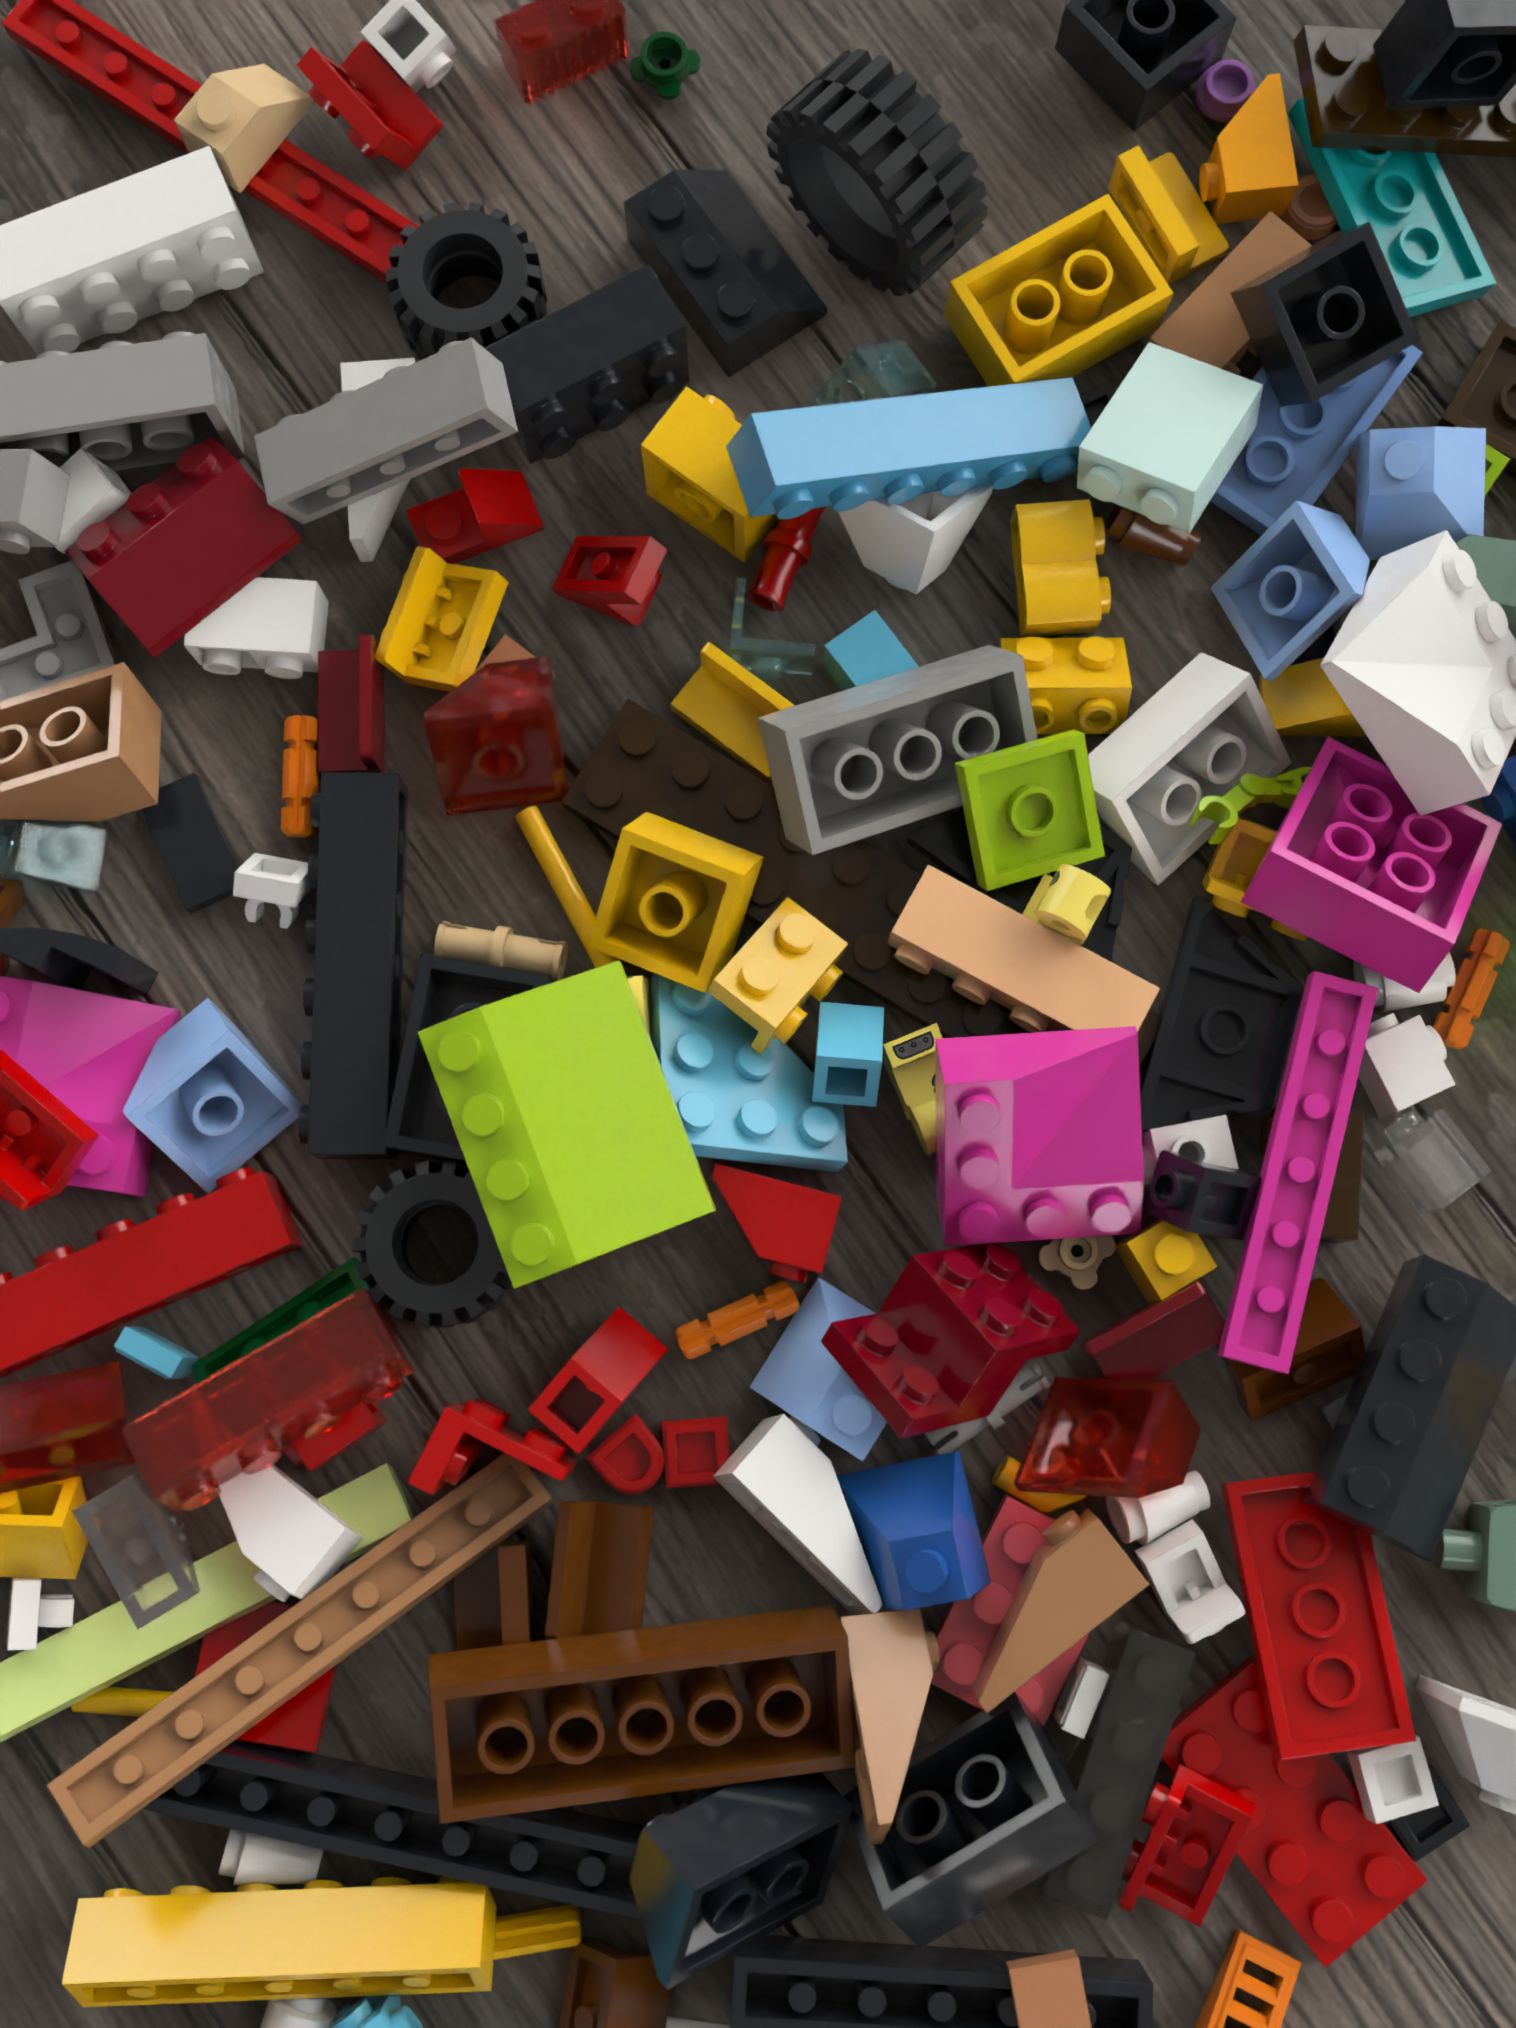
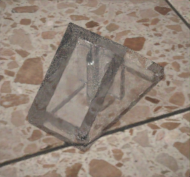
[72,1474,200,1629]

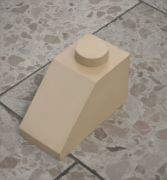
[174,64,314,193]

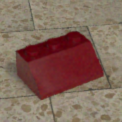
[64,435,302,658]

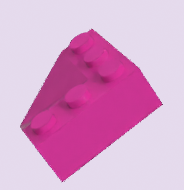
[1241,737,1503,993]
[0,976,181,1198]
[935,1026,1144,1246]

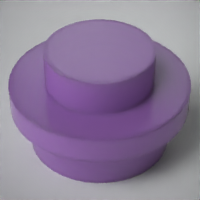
[1195,59,1256,122]

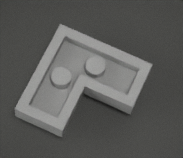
[0,560,119,701]

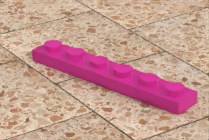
[1217,971,1378,1374]

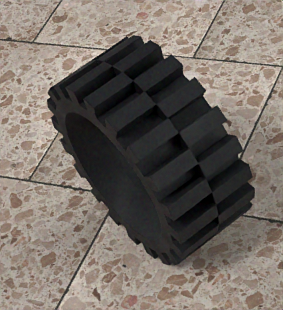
[766,49,988,296]

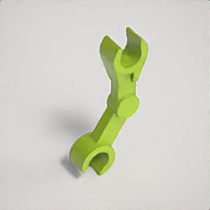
[1189,767,1311,844]

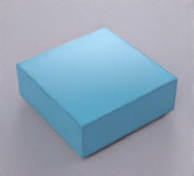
[114,1326,199,1380]

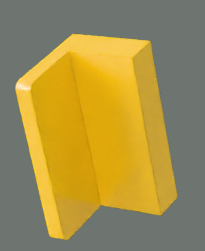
[1108,145,1229,285]
[670,642,795,783]

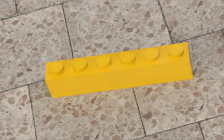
[62,1876,497,2007]

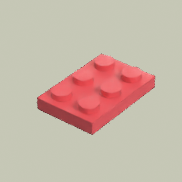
[931,1493,1090,1727]

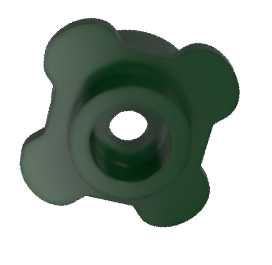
[630,32,700,100]

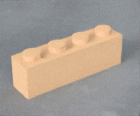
[887,865,1160,1033]

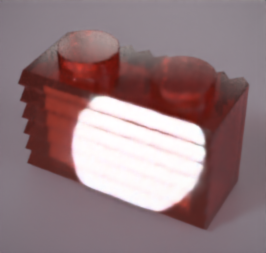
[493,0,629,105]

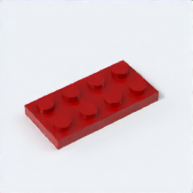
[1221,1471,1416,1760]
[1148,1657,1428,1968]

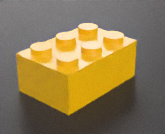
[943,194,1174,387]

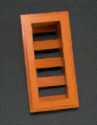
[1194,1928,1302,2028]

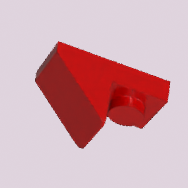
[406,468,544,564]
[551,536,667,626]

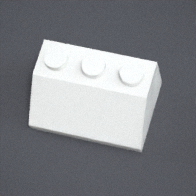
[1088,652,1292,886]

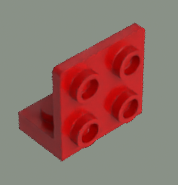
[407,1397,577,1495]

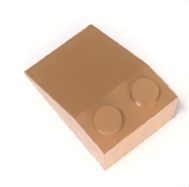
[0,662,162,822]

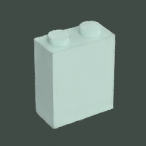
[1077,342,1263,533]

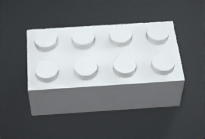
[0,146,264,356]

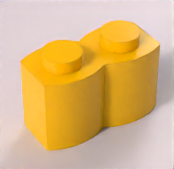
[1010,499,1111,638]

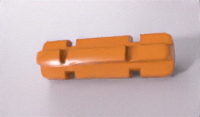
[281,715,319,838]
[1433,928,1510,1050]
[675,1280,799,1359]

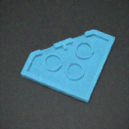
[651,973,848,1172]

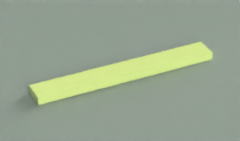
[0,1463,414,1743]

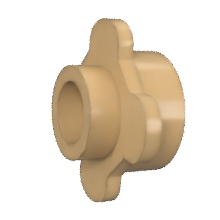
[1039,1235,1115,1290]

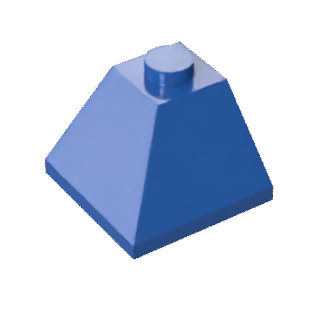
[837,1450,991,1610]

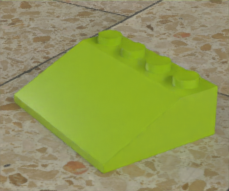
[418,961,716,1289]

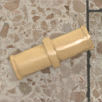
[434,921,568,982]

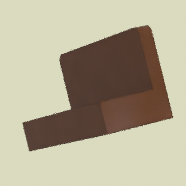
[1214,1278,1366,1421]
[545,1499,654,1640]
[453,1539,537,1651]
[559,1936,671,2028]

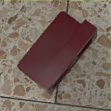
[318,635,385,775]
[1083,1278,1225,1398]

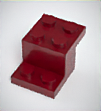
[820,1243,1081,1439]

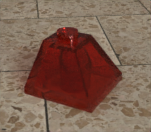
[424,656,569,816]
[1014,1377,1201,1498]

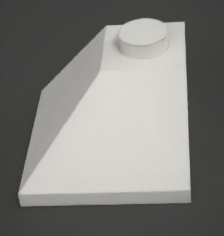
[838,484,993,594]
[1416,1675,1516,1814]

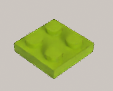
[955,729,1105,891]

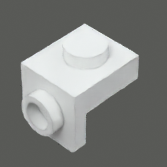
[1135,1519,1245,1644]

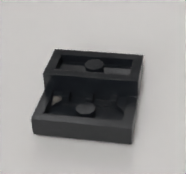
[0,928,159,995]

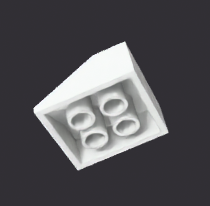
[1320,530,1516,816]

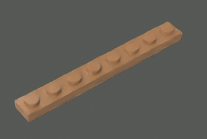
[47,1453,552,1848]

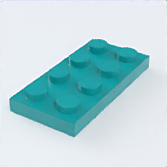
[1287,98,1496,317]

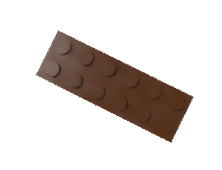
[428,1605,855,1824]

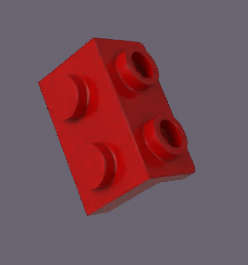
[296,41,443,171]
[0,1049,99,1210]
[1115,1764,1256,1927]

